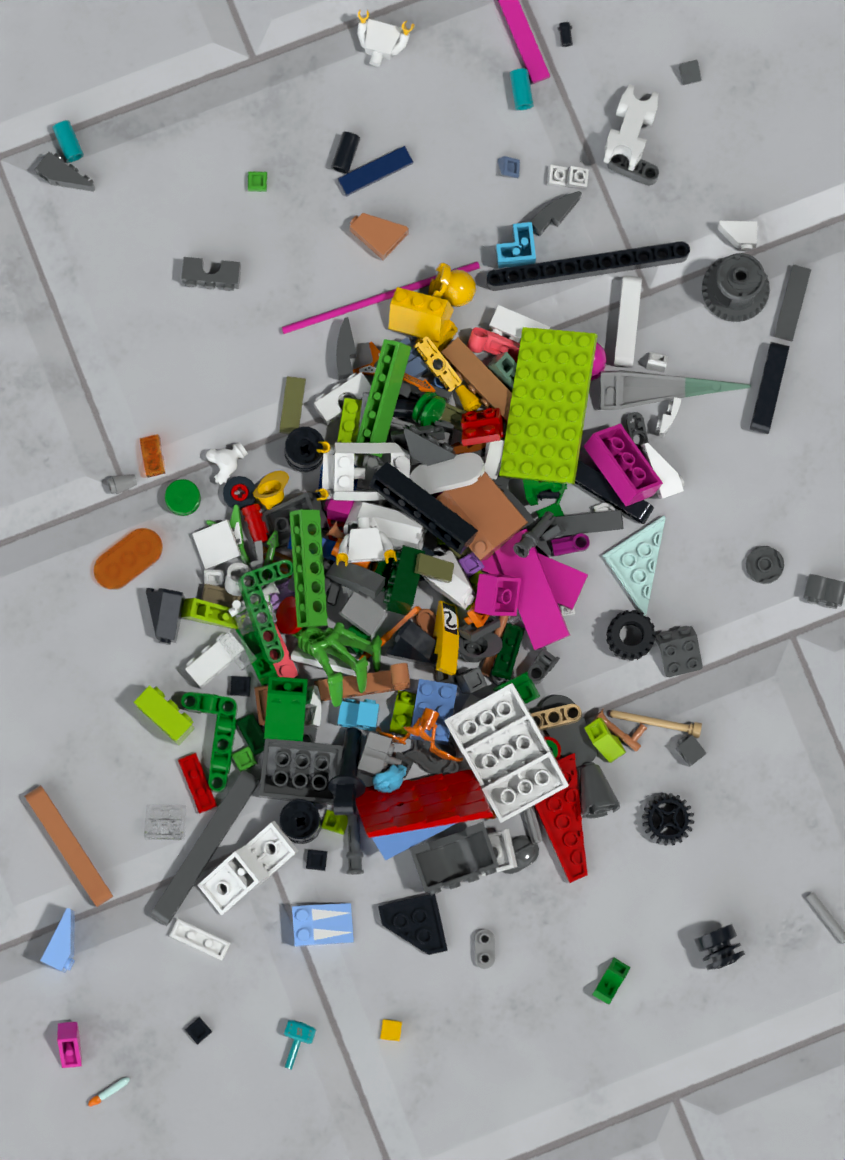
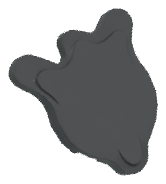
[404,739,459,775]

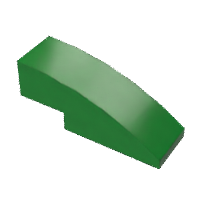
[236,623,278,686]

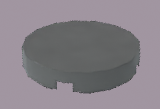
[746,546,784,584]

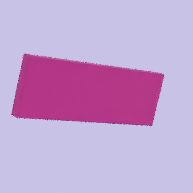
[495,529,570,650]
[481,553,588,610]

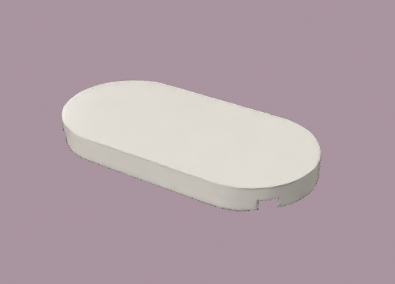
[410,453,485,494]

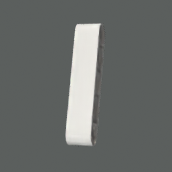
[614,275,642,367]

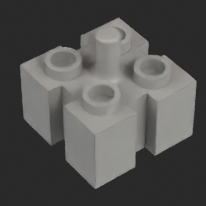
[358,732,402,777]

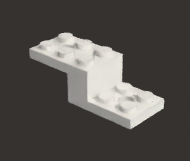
[198,821,298,916]

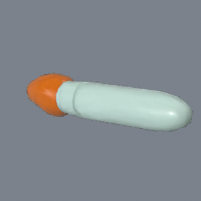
[88,1077,130,1107]

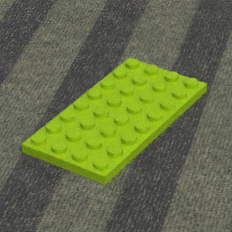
[499,327,598,484]

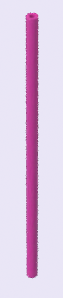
[281,261,480,334]

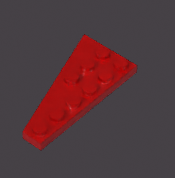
[534,753,588,883]

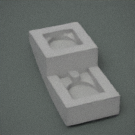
[249,540,263,571]

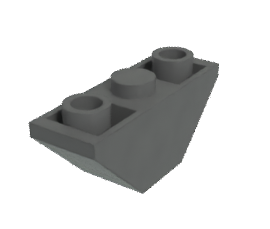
[403,424,456,466]

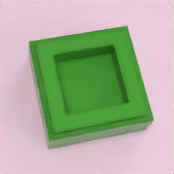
[248,171,267,192]
[232,746,258,773]

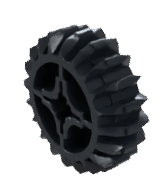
[642,793,694,846]

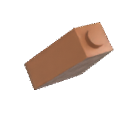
[350,213,409,261]

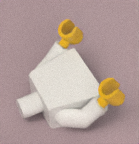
[358,9,415,67]
[315,441,365,501]
[336,517,397,566]

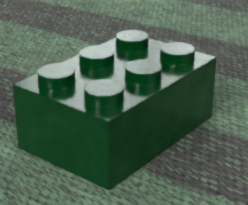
[383,545,425,615]

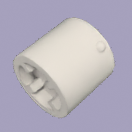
[224,562,251,596]

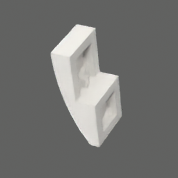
[304,685,321,728]

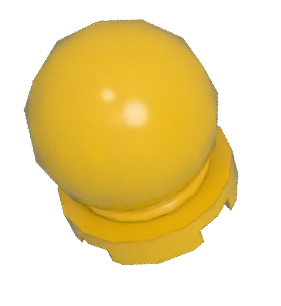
[428,263,476,307]

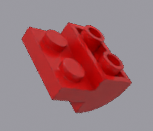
[461,408,503,446]

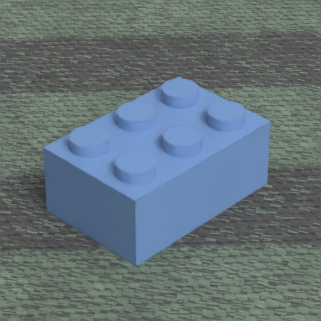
[410,679,457,745]

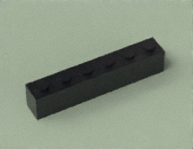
[369,462,478,554]

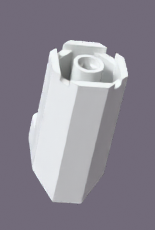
[344,501,427,550]

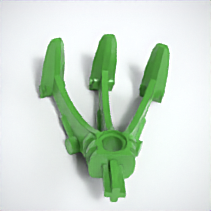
[290,622,382,707]

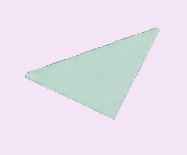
[603,516,666,616]

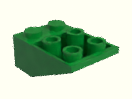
[264,676,308,741]

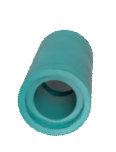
[510,68,534,110]
[52,120,84,163]

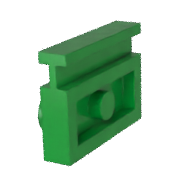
[493,671,540,704]

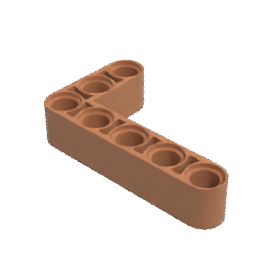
[314,663,410,701]

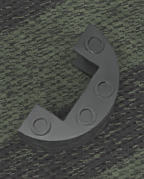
[410,822,499,895]

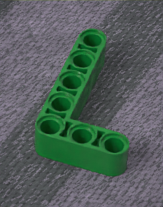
[238,560,294,664]

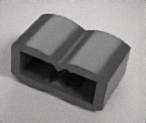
[803,574,845,609]

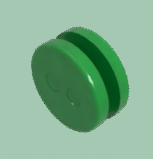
[412,392,446,426]
[165,479,201,516]

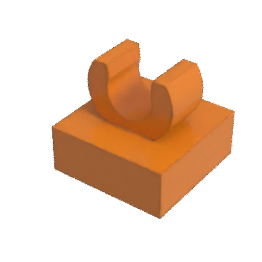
[464,602,489,628]

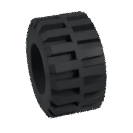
[606,610,656,661]

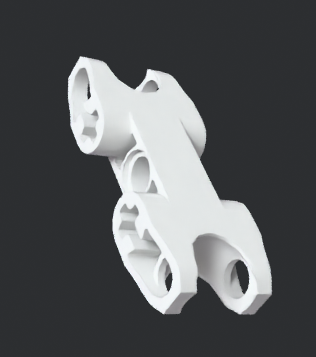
[604,84,659,171]

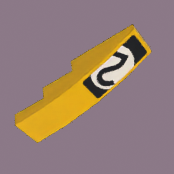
[433,600,459,676]

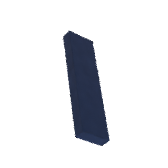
[338,146,413,196]

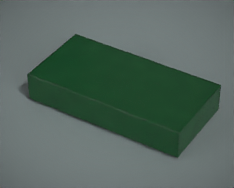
[236,713,265,757]

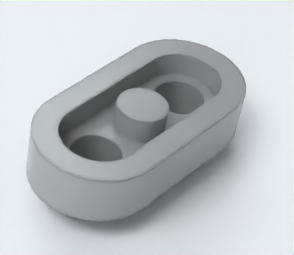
[475,929,495,969]

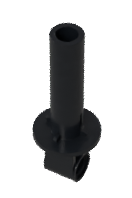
[328,728,366,815]

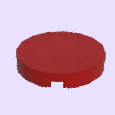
[276,596,302,635]

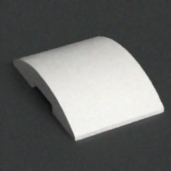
[444,683,569,823]

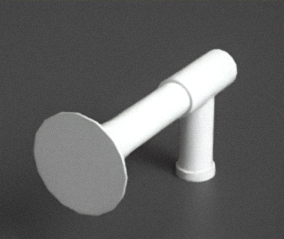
[228,582,280,617]

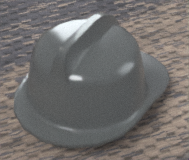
[458,633,503,663]
[502,835,539,874]

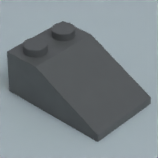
[262,492,330,548]

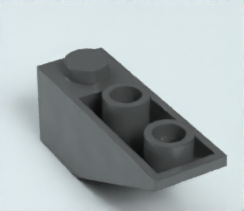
[35,152,95,192]

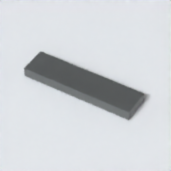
[774,264,811,341]

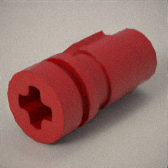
[241,504,269,544]

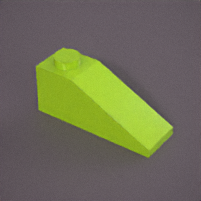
[181,598,245,630]

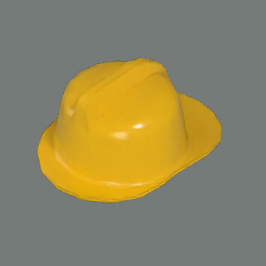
[253,471,289,510]

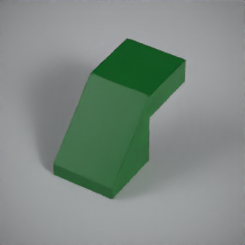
[592,957,631,1005]

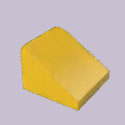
[380,1019,402,1042]

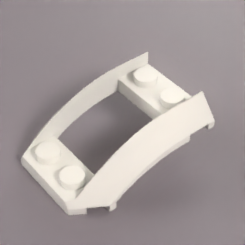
[333,442,410,501]

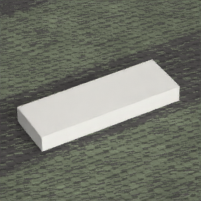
[169,918,231,961]

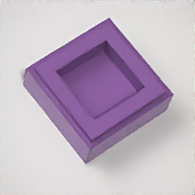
[458,552,485,577]

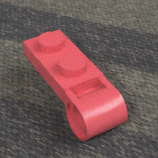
[467,327,520,363]
[263,623,299,678]

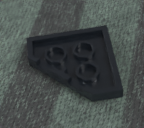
[378,894,448,955]

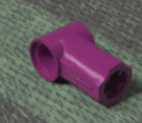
[551,533,590,556]

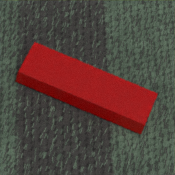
[178,753,218,814]

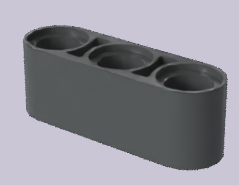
[607,154,659,186]

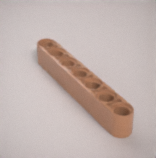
[25,785,114,907]

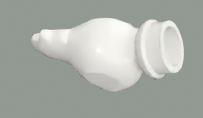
[206,442,248,485]

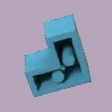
[496,222,536,268]
[338,699,379,732]

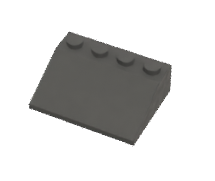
[259,739,343,805]

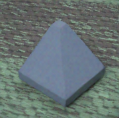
[498,156,520,178]

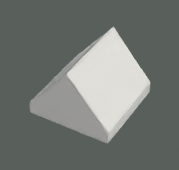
[646,352,668,373]
[204,569,224,587]

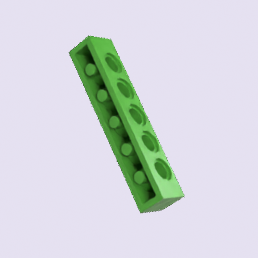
[289,510,328,628]

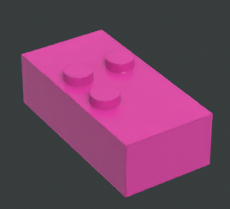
[584,423,663,506]

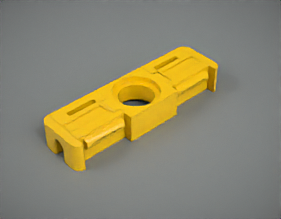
[413,337,462,392]

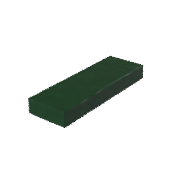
[491,623,525,680]

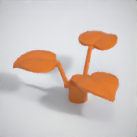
[376,708,464,762]

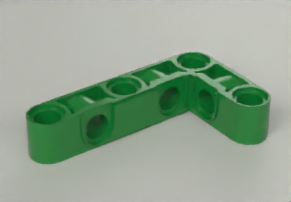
[181,692,238,793]

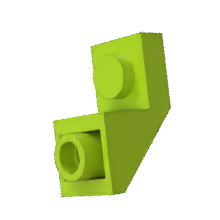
[389,690,417,735]
[584,717,626,763]

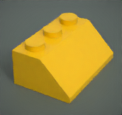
[388,287,454,343]

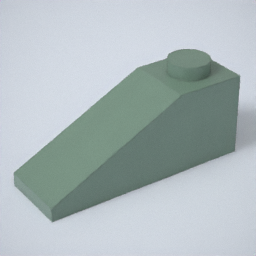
[486,352,517,393]

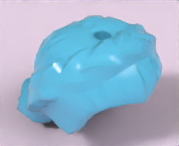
[372,764,407,793]

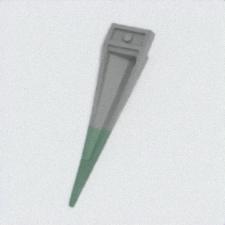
[600,370,751,410]

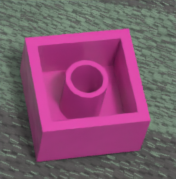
[474,574,521,616]

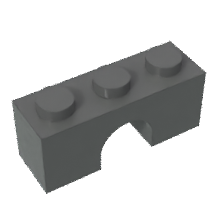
[181,257,241,291]

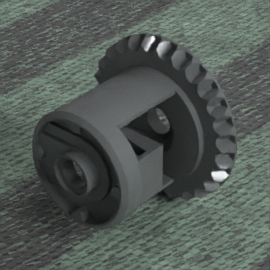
[702,253,770,322]

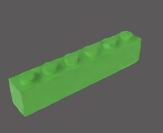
[356,339,411,458]

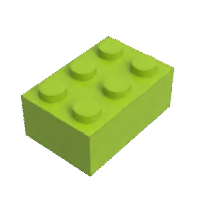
[134,685,195,745]

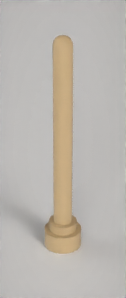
[609,710,702,738]

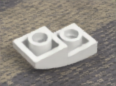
[547,165,589,188]
[656,397,681,437]
[481,440,505,481]

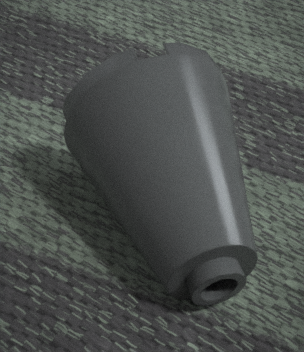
[581,762,620,819]

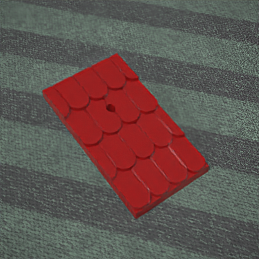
[356,770,494,861]

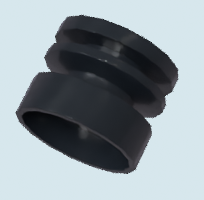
[285,427,324,472]
[279,799,322,844]
[694,924,745,971]

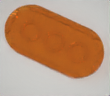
[94,528,163,590]

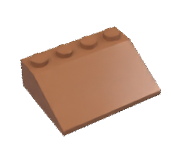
[436,472,528,561]

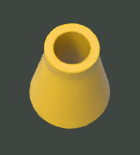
[455,385,481,412]

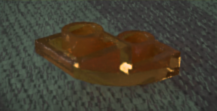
[140,434,166,478]

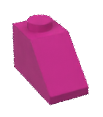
[57,1022,82,1068]

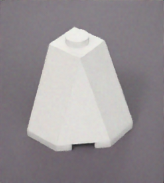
[422,551,477,610]

